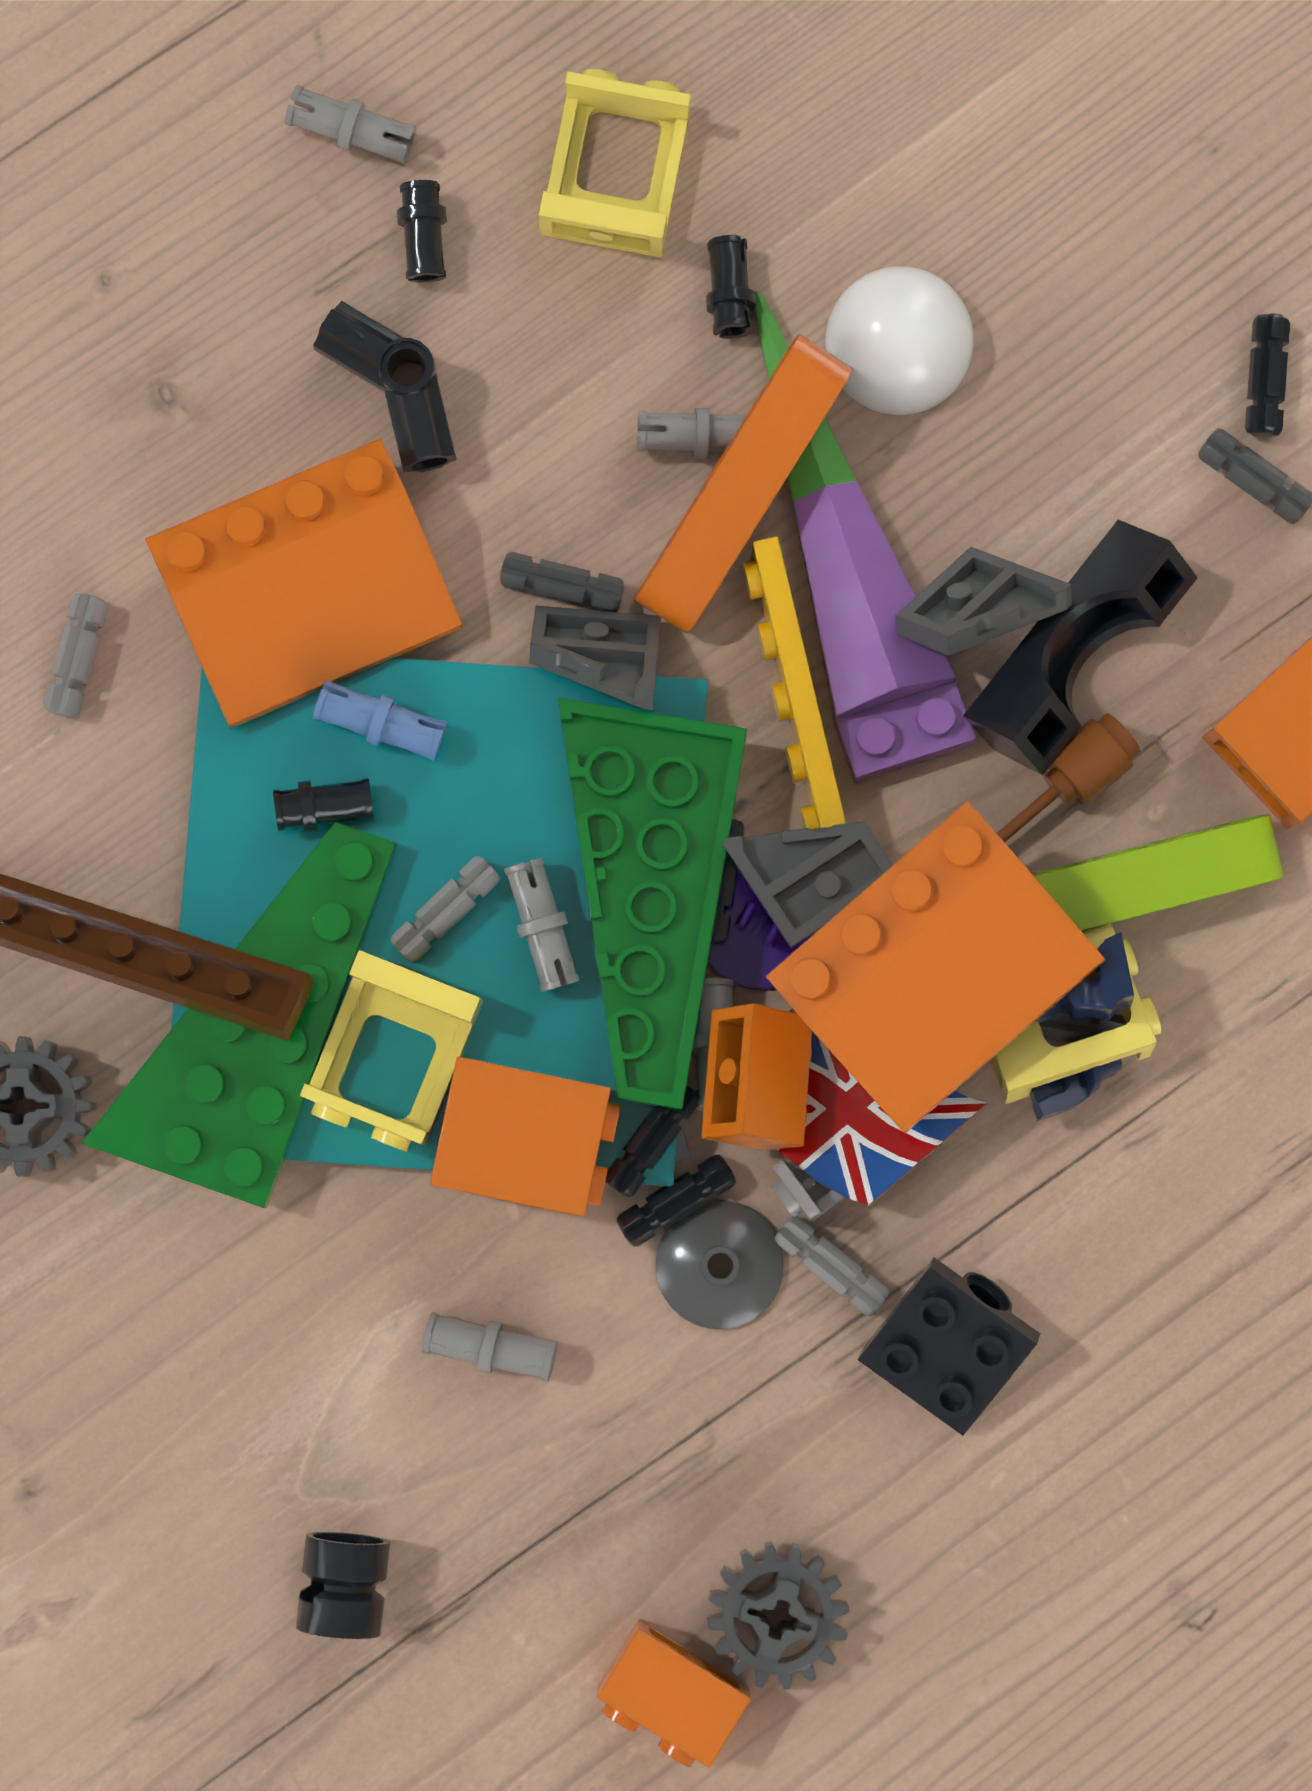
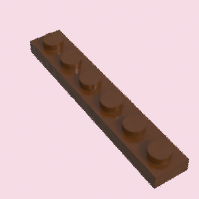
[0,874,314,1041]

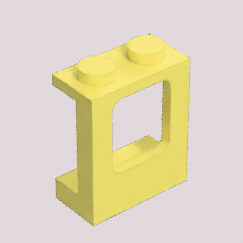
[539,69,691,258]
[989,923,1161,1104]
[300,950,483,1152]

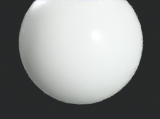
[825,266,974,415]

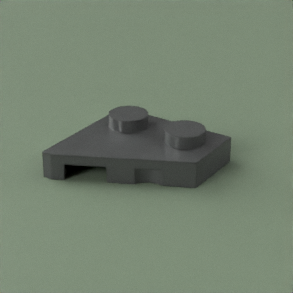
[895,547,1072,656]
[529,605,661,710]
[722,821,893,949]

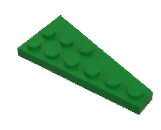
[558,698,747,1110]
[81,822,397,1208]

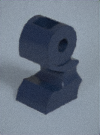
[1035,932,1134,1023]

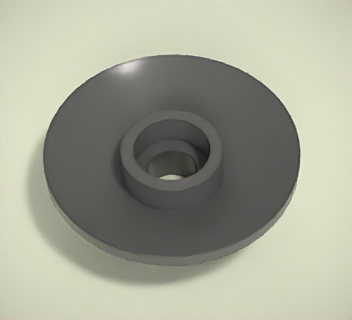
[656,1200,784,1329]

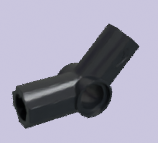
[313,300,457,473]

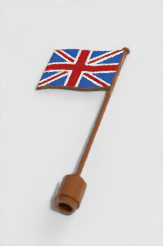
[693,713,1140,1207]

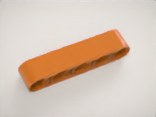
[634,334,853,634]

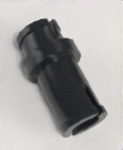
[397,180,447,283]
[706,235,756,339]
[273,778,374,833]

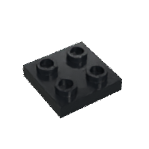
[858,1257,1041,1436]

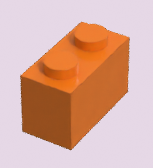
[701,1003,812,1150]
[597,1619,751,1768]

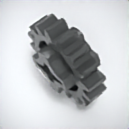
[0,1036,96,1177]
[707,1541,849,1690]

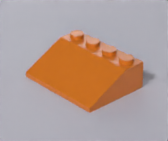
[145,438,463,729]
[765,801,1105,1133]

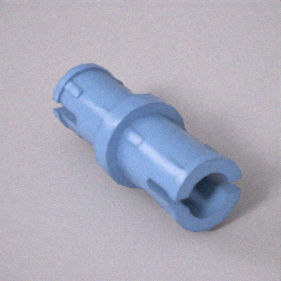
[313,680,448,761]

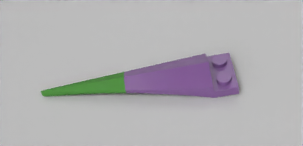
[754,290,976,784]

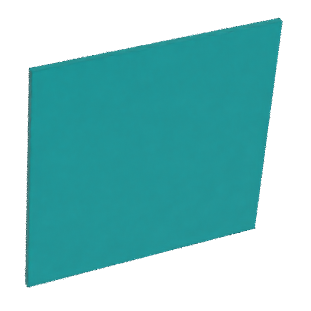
[171,658,708,1187]

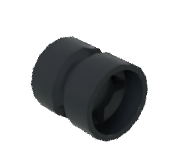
[296,1532,390,1639]

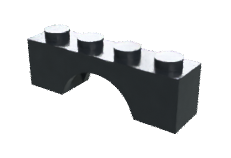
[963,519,1198,775]

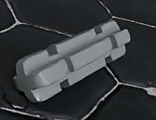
[43,593,108,718]
[391,856,500,962]
[775,1216,889,1316]

